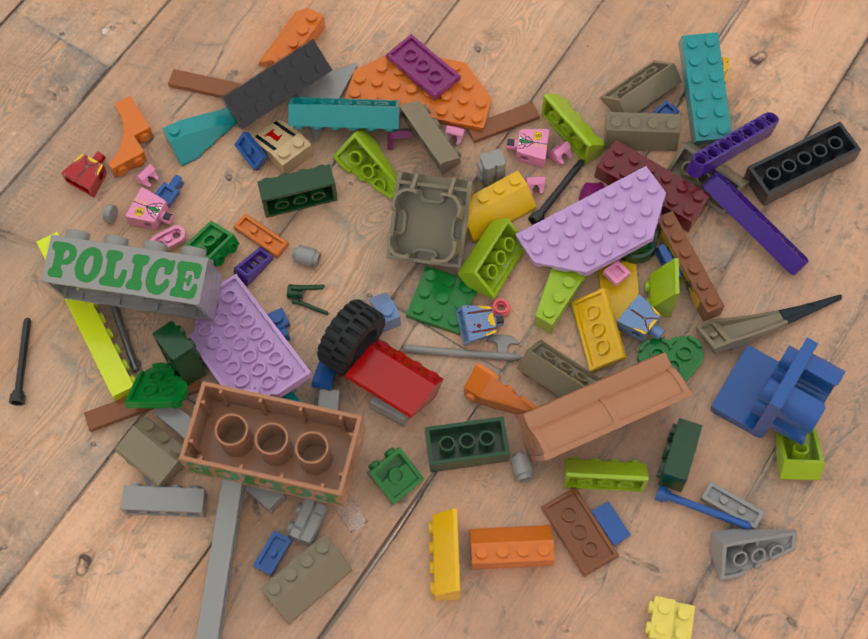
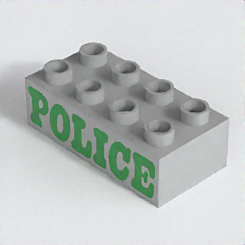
[41,229,222,321]

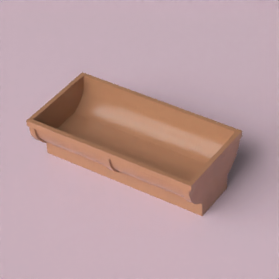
[516,352,693,462]

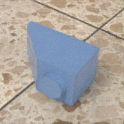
[369,292,401,332]

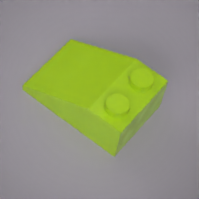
[644,258,680,317]
[775,426,825,481]

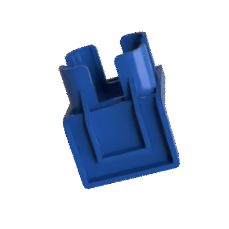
[710,338,846,445]

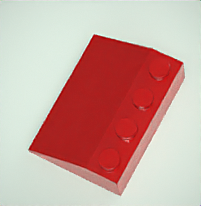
[345,340,444,418]

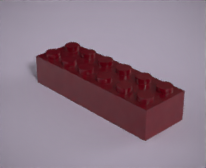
[594,140,711,232]

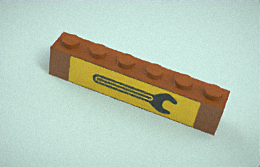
[657,211,725,322]

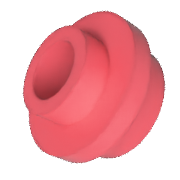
[491,299,510,317]

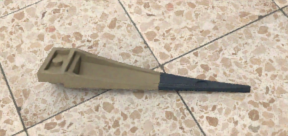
[696,294,842,354]

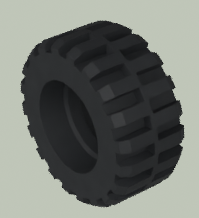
[317,299,385,376]

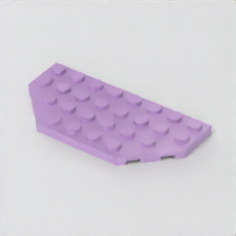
[515,166,666,276]
[190,274,313,398]

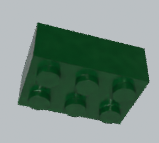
[152,320,206,386]
[656,418,703,492]

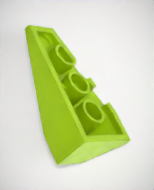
[333,129,397,199]

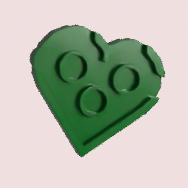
[637,335,704,383]
[124,362,189,409]

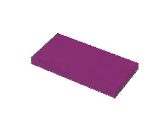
[386,34,461,100]

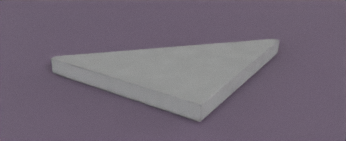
[296,63,358,142]

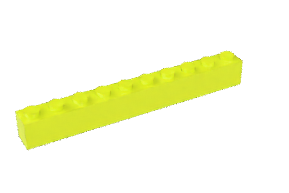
[37,232,135,401]

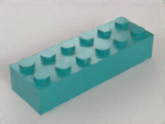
[679,32,732,146]
[289,97,400,132]

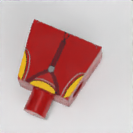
[61,152,107,198]

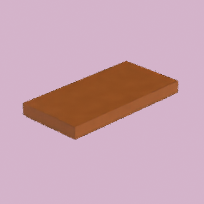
[541,487,619,577]

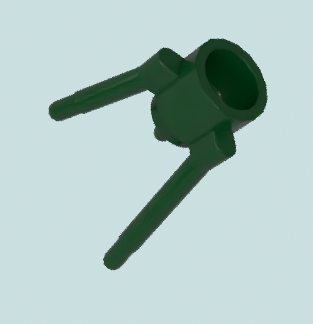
[287,284,329,315]

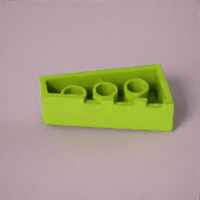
[534,268,589,334]

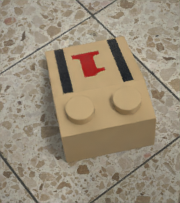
[253,118,313,174]

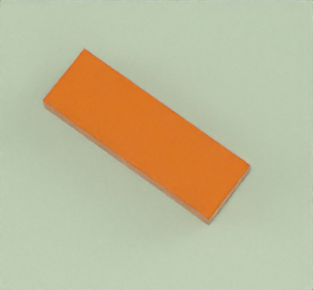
[233,214,289,259]

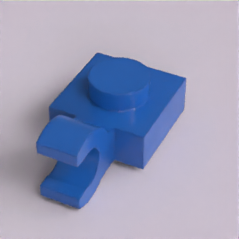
[155,175,184,208]
[267,308,290,341]

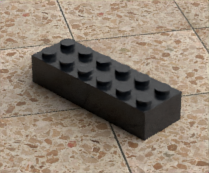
[220,39,333,129]
[744,121,861,206]

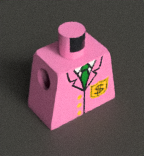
[506,129,549,168]
[126,187,174,230]

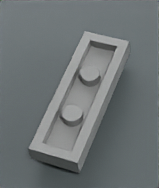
[700,481,765,529]

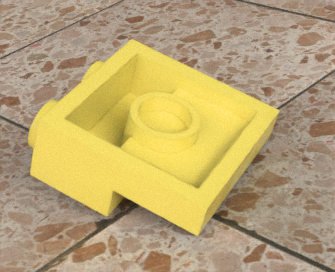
[645,596,695,639]

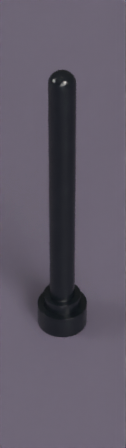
[528,159,585,225]
[9,318,31,406]

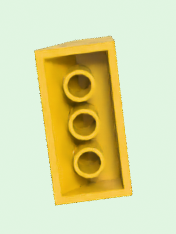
[467,170,537,243]
[429,509,460,601]

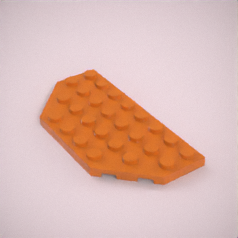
[345,55,492,131]

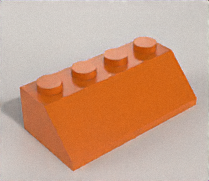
[259,8,325,68]
[469,525,555,570]

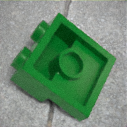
[185,221,240,268]
[366,447,424,504]

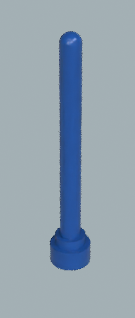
[655,485,751,530]

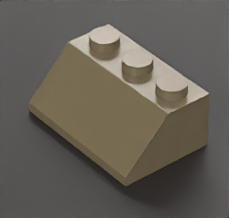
[115,417,185,487]

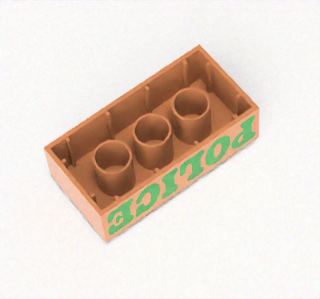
[179,381,366,508]

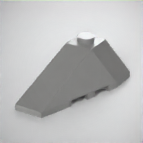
[710,529,797,580]

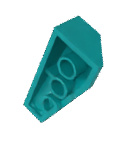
[162,108,237,167]

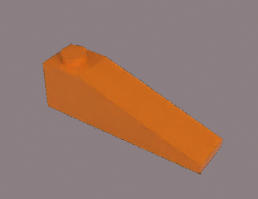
[464,362,537,415]

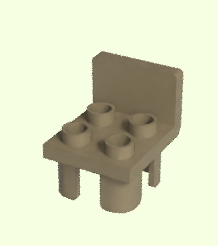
[387,171,478,268]

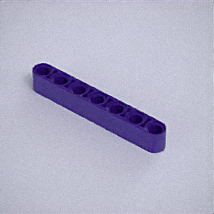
[687,112,779,178]
[703,171,809,275]

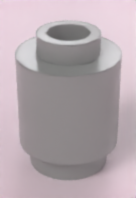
[292,245,321,267]
[510,451,534,483]

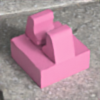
[445,125,466,145]
[547,141,572,165]
[134,164,159,188]
[525,176,546,194]
[603,260,630,287]

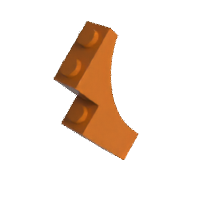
[108,96,154,178]

